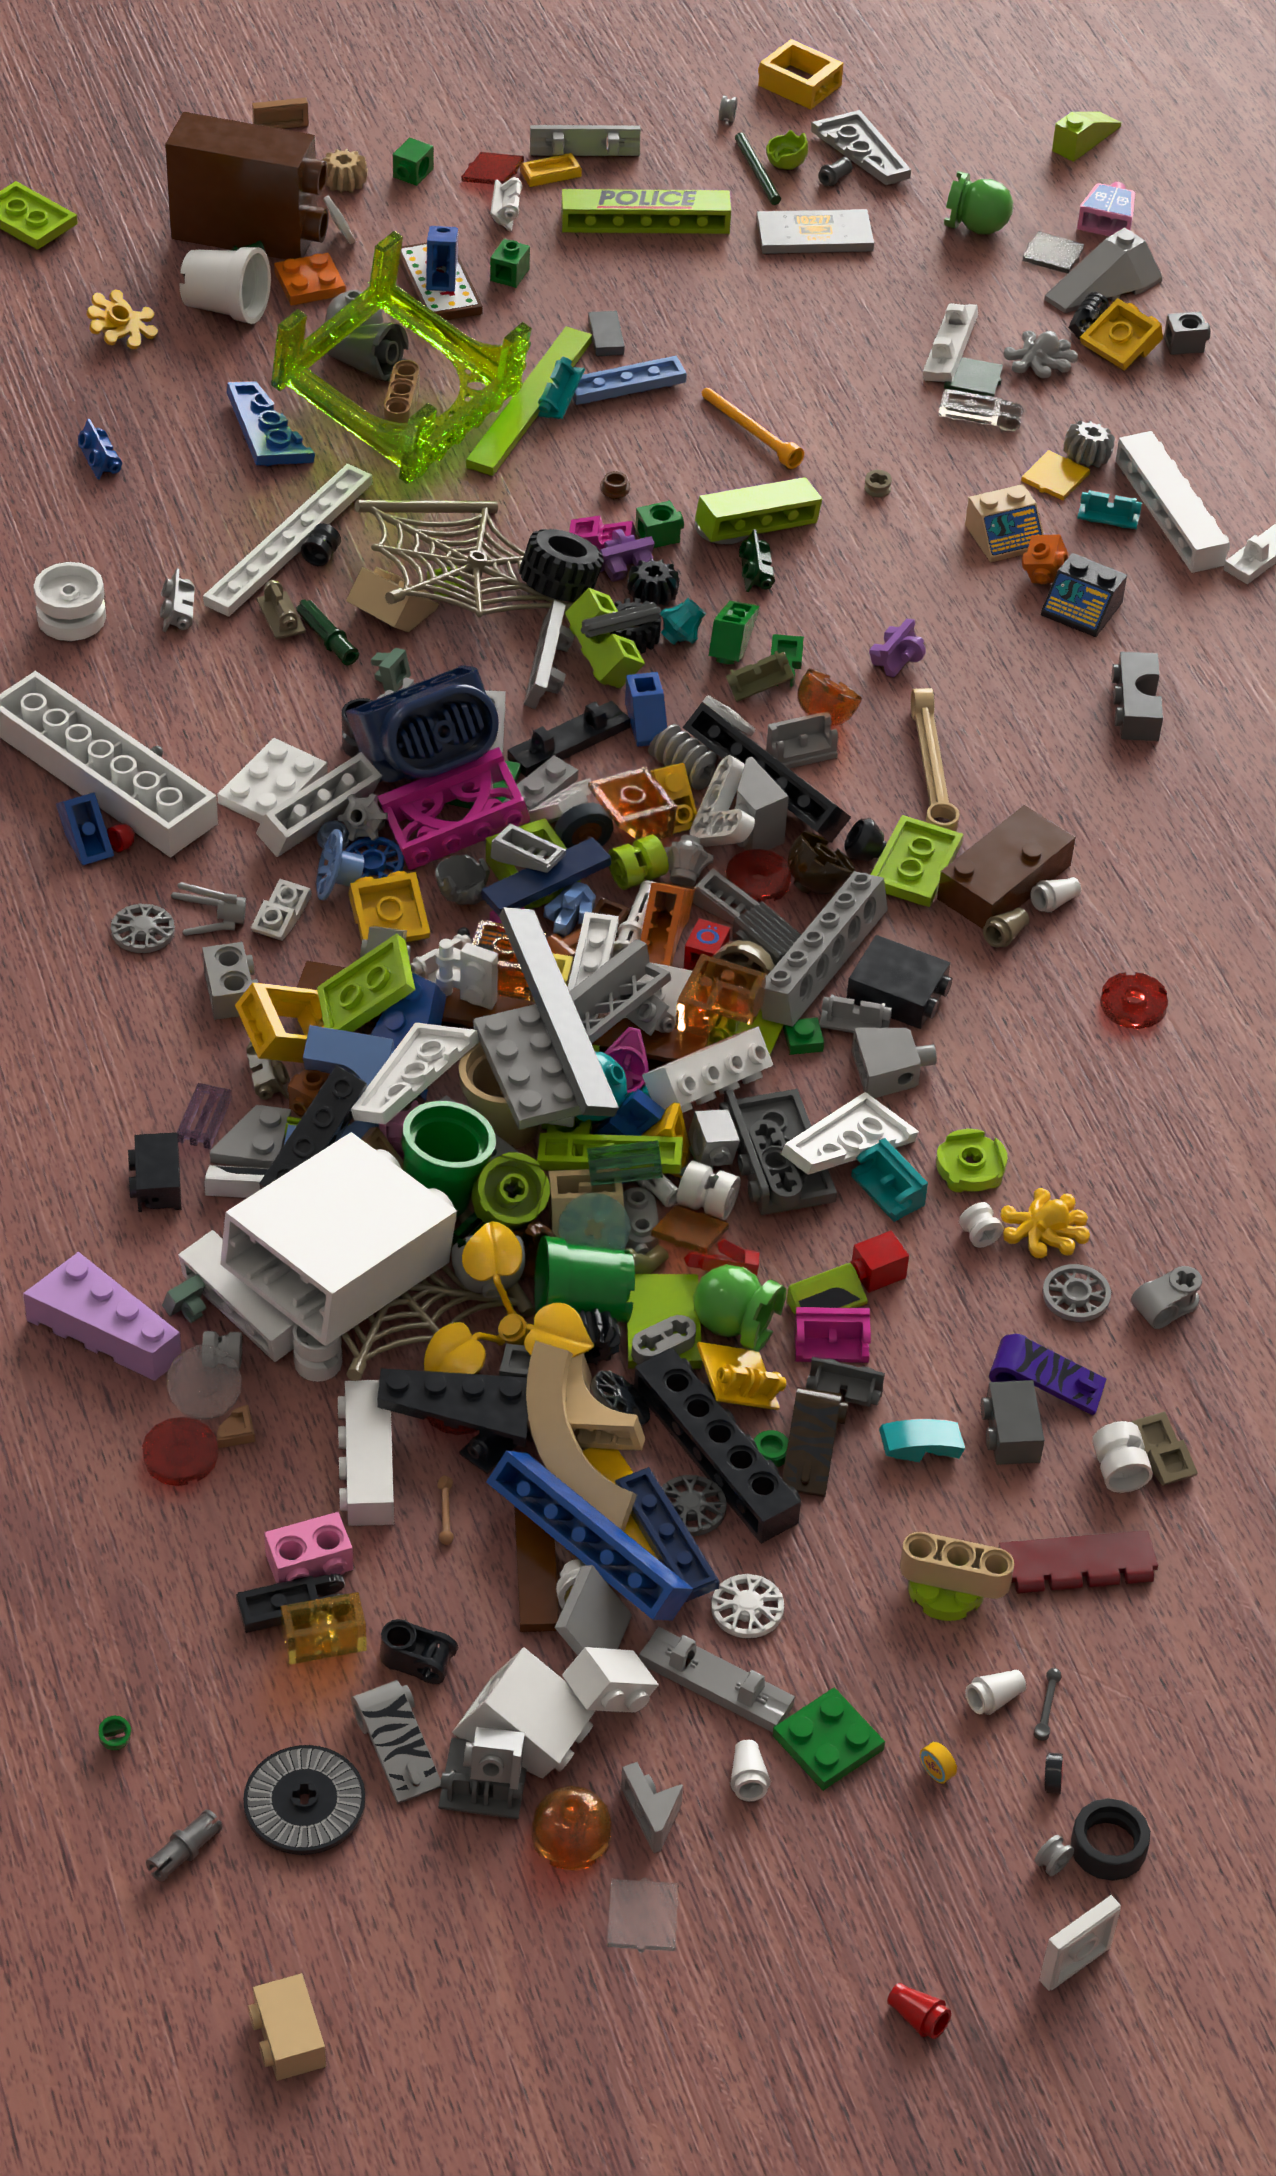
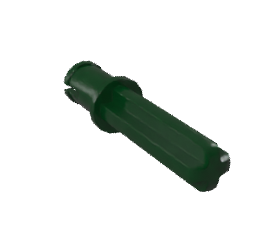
[296,599,359,665]

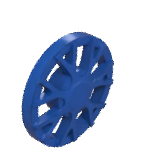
[345,837,404,878]

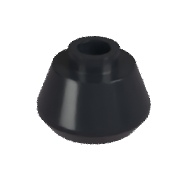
[844,818,886,861]

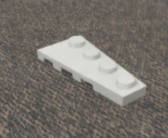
[351,1023,480,1124]
[781,1092,919,1175]

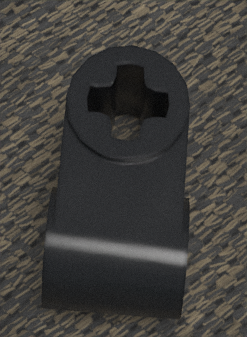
[380,1619,458,1684]

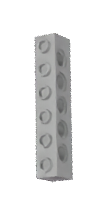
[758,871,888,1027]

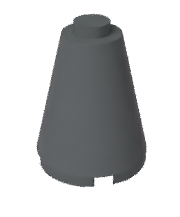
[325,322,409,381]

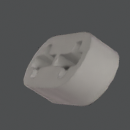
[631,1315,696,1365]

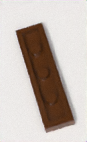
[514,1506,559,1632]

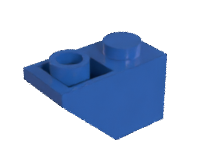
[625,672,667,747]

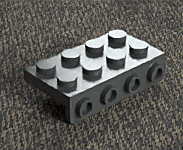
[719,1089,837,1215]

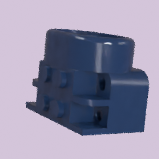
[346,665,499,782]

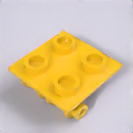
[697,1342,786,1410]

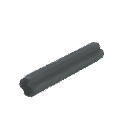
[580,603,661,638]

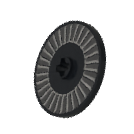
[243,1745,365,1855]

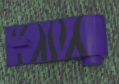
[989,1334,1106,1415]

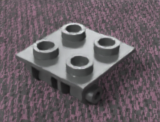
[438,1738,527,1819]

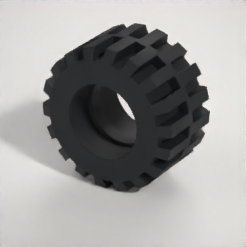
[519,529,604,602]

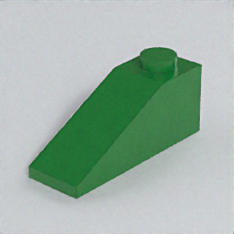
[708,600,760,664]

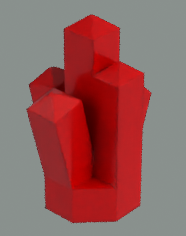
[684,1238,760,1276]

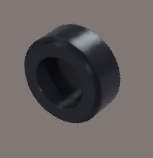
[1045,1753,1063,1794]

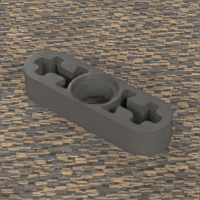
[749,1120,802,1208]

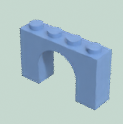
[284,1025,395,1145]

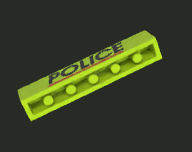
[561,189,731,234]

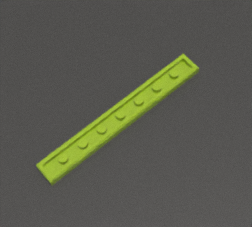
[466,326,592,476]

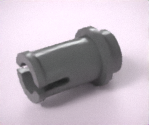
[818,157,853,186]

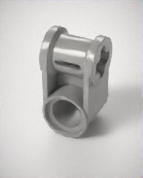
[1131,1266,1202,1329]

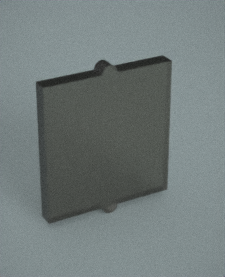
[1022,231,1084,274]

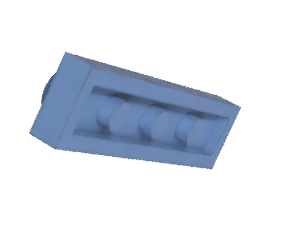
[572,356,687,405]

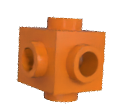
[1022,535,1068,584]

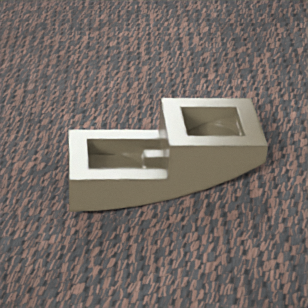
[1132,1411,1198,1486]

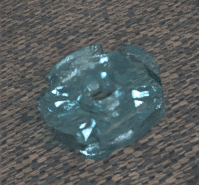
[558,1192,631,1250]

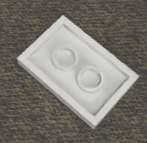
[217,738,327,823]

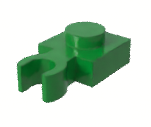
[771,634,804,687]

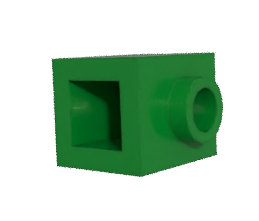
[490,239,530,288]

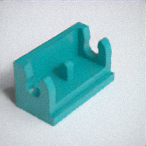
[851,1138,928,1222]

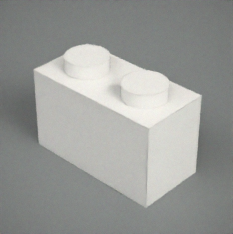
[562,1647,659,1713]

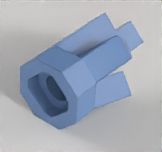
[543,882,596,937]

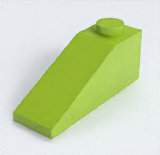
[1052,111,1122,162]

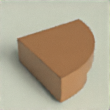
[217,1405,255,1448]

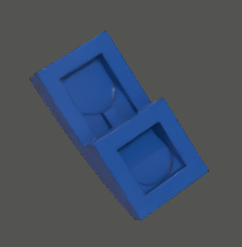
[593,1088,666,1136]

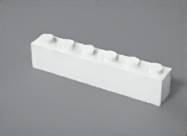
[1115,431,1230,573]

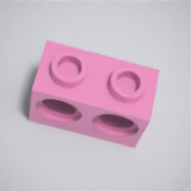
[264,1512,353,1584]

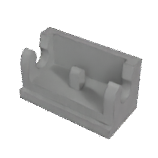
[766,711,838,769]

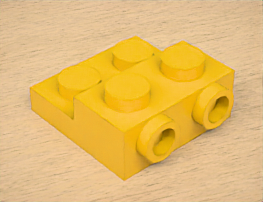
[1080,298,1163,371]
[348,871,430,942]

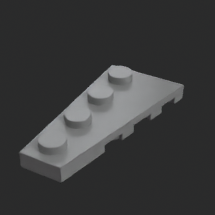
[811,110,911,185]

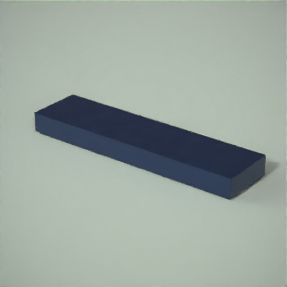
[481,837,611,916]
[615,1467,720,1602]

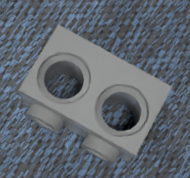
[202,942,258,1020]

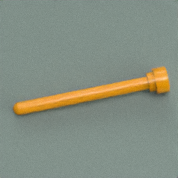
[702,388,805,469]

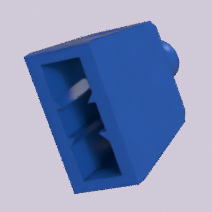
[426,226,458,292]

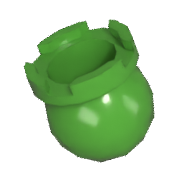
[944,171,1013,234]
[693,1264,787,1352]

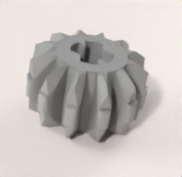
[1063,421,1115,467]

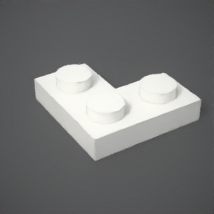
[528,779,596,824]

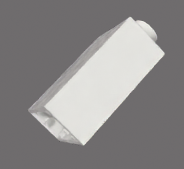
[220,1132,457,1346]

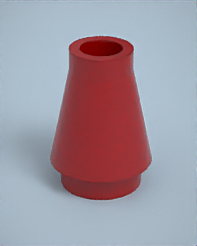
[887,1983,952,2039]

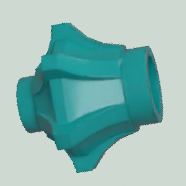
[660,598,706,645]

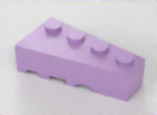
[23,1252,182,1381]

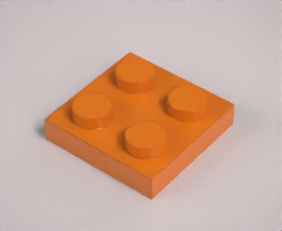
[274,253,346,306]

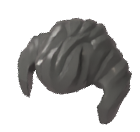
[435,854,490,905]

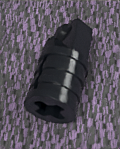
[1068,292,1109,339]

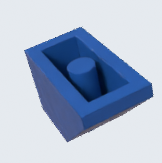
[56,792,114,865]

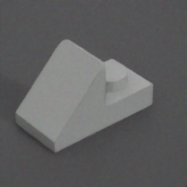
[621,1762,683,1853]

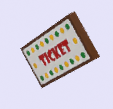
[396,242,483,323]

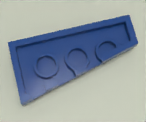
[226,381,315,466]

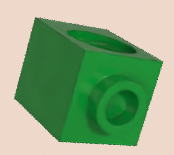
[393,137,434,186]
[635,500,684,549]

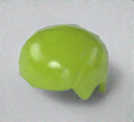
[766,130,808,170]

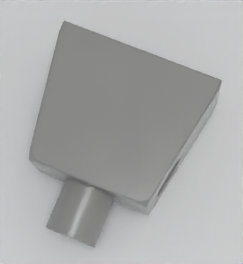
[852,1028,937,1098]

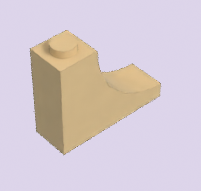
[528,1353,645,1451]

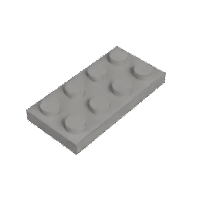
[474,1004,582,1130]

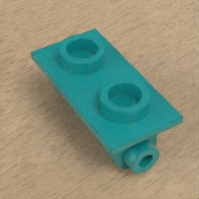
[538,357,585,419]
[1077,490,1142,529]

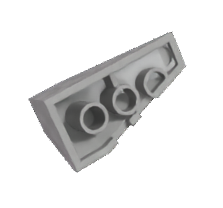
[1044,228,1162,313]

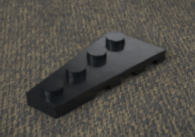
[377,1368,528,1447]

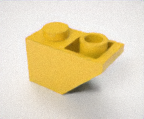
[642,763,697,835]

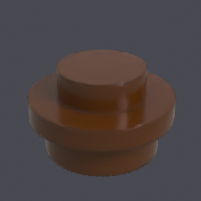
[600,471,630,499]

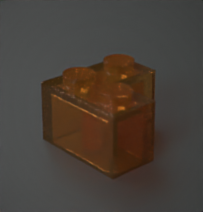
[675,954,767,1039]

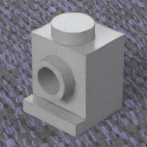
[463,1727,525,1789]

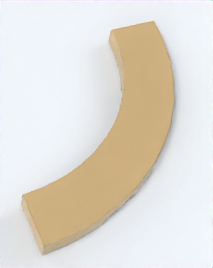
[526,1340,637,1531]

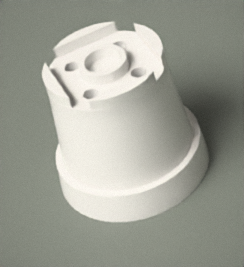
[180,247,271,324]

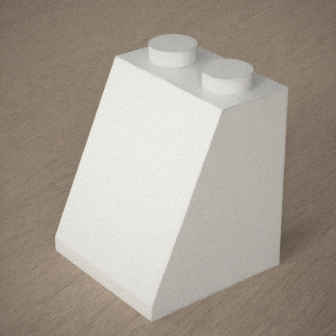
[452,1647,595,1779]

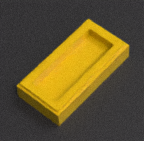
[520,153,582,187]

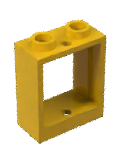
[758,39,844,110]
[235,982,324,1063]

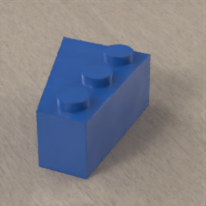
[370,972,447,1101]

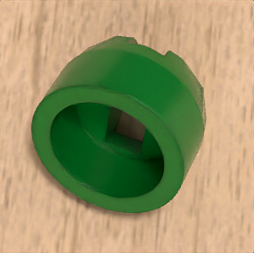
[98,1715,131,1751]

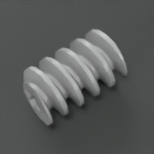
[648,724,717,790]

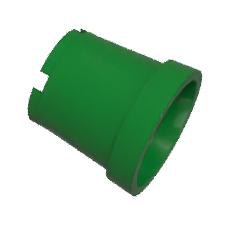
[401,1101,496,1217]
[533,1236,635,1323]

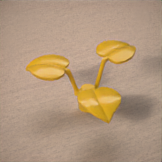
[424,1221,594,1374]

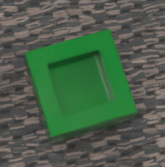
[783,1017,824,1055]

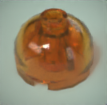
[797,668,862,726]
[531,1785,612,1871]

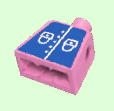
[1077,182,1135,236]

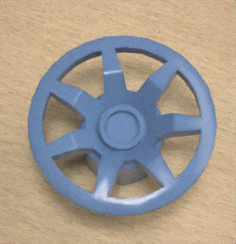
[316,829,364,901]

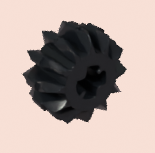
[627,558,680,606]
[579,1308,621,1365]

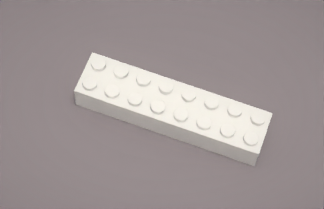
[0,671,218,858]

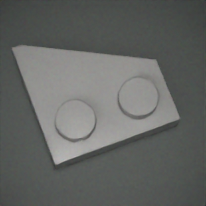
[210,1105,291,1168]

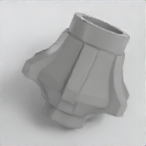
[338,793,388,842]
[664,835,714,887]

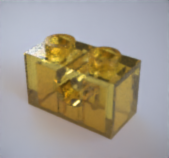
[281,1592,367,1665]

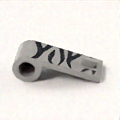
[351,1680,441,1804]

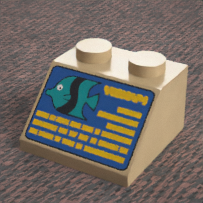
[965,484,1044,563]

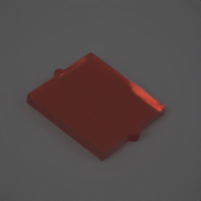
[461,152,524,185]

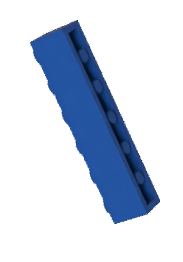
[486,1451,693,1621]

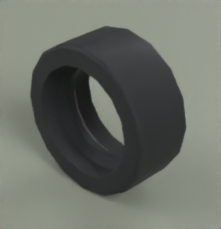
[1071,1798,1151,1881]

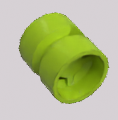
[608,834,669,890]

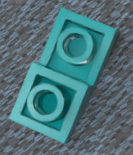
[879,1419,966,1463]

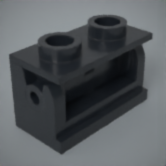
[128,1132,182,1212]

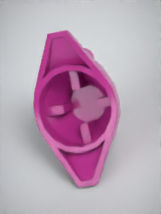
[604,1027,649,1096]

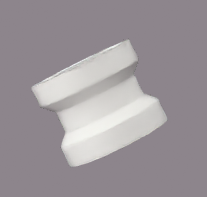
[959,1202,1004,1248]

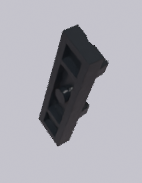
[507,700,631,777]

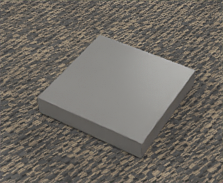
[555,1565,632,1656]

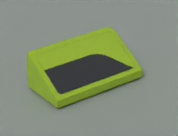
[786,1263,868,1315]

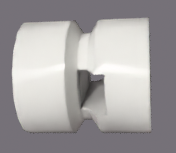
[676,1160,741,1220]
[293,1323,342,1382]
[1092,1421,1153,1493]

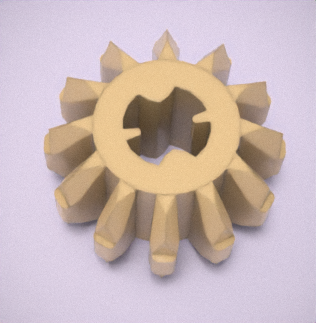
[322,149,368,193]

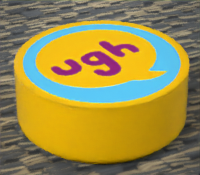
[920,1742,957,1784]

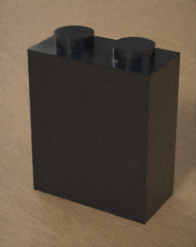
[846,935,953,1029]

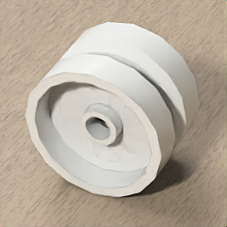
[34,562,106,641]

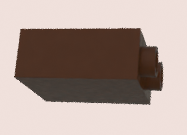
[165,112,329,260]

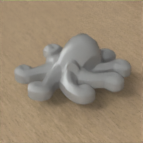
[1003,331,1078,378]

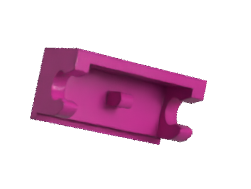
[794,1307,871,1363]

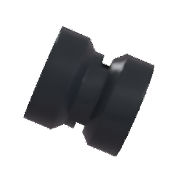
[301,523,341,567]

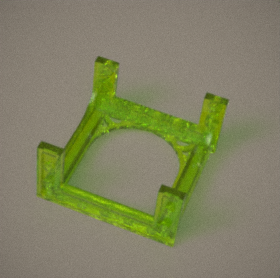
[271,231,532,484]

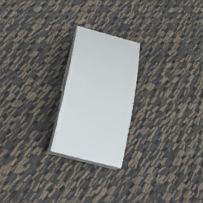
[251,879,312,941]

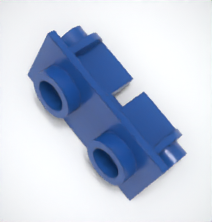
[78,419,122,480]

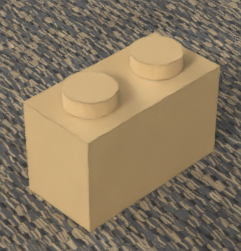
[248,1973,326,2081]

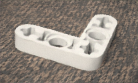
[690,755,755,847]

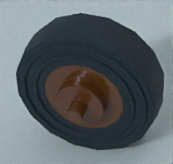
[554,802,614,849]

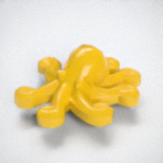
[86,289,158,349]
[1000,1188,1090,1258]

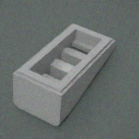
[491,823,566,873]
[693,868,760,924]

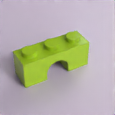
[565,588,645,689]

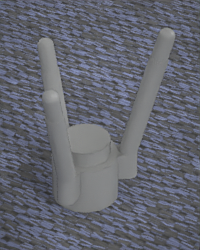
[171,882,246,936]

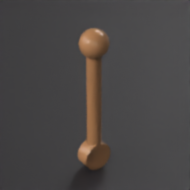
[437,1475,454,1545]

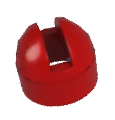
[107,823,135,852]

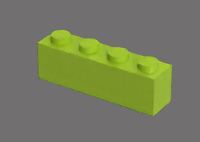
[695,477,822,542]

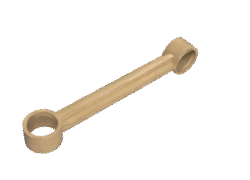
[911,688,960,832]

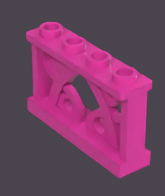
[378,747,531,870]

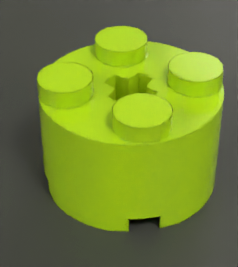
[472,1152,550,1231]

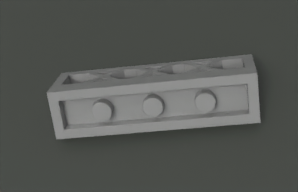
[569,939,671,1044]

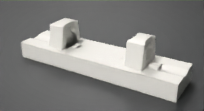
[923,303,978,382]
[1224,524,1276,585]

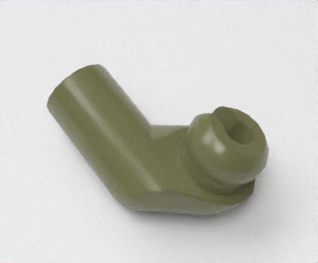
[626,1245,669,1274]

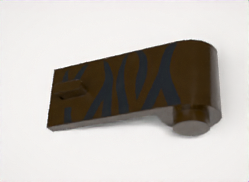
[782,1387,848,1497]

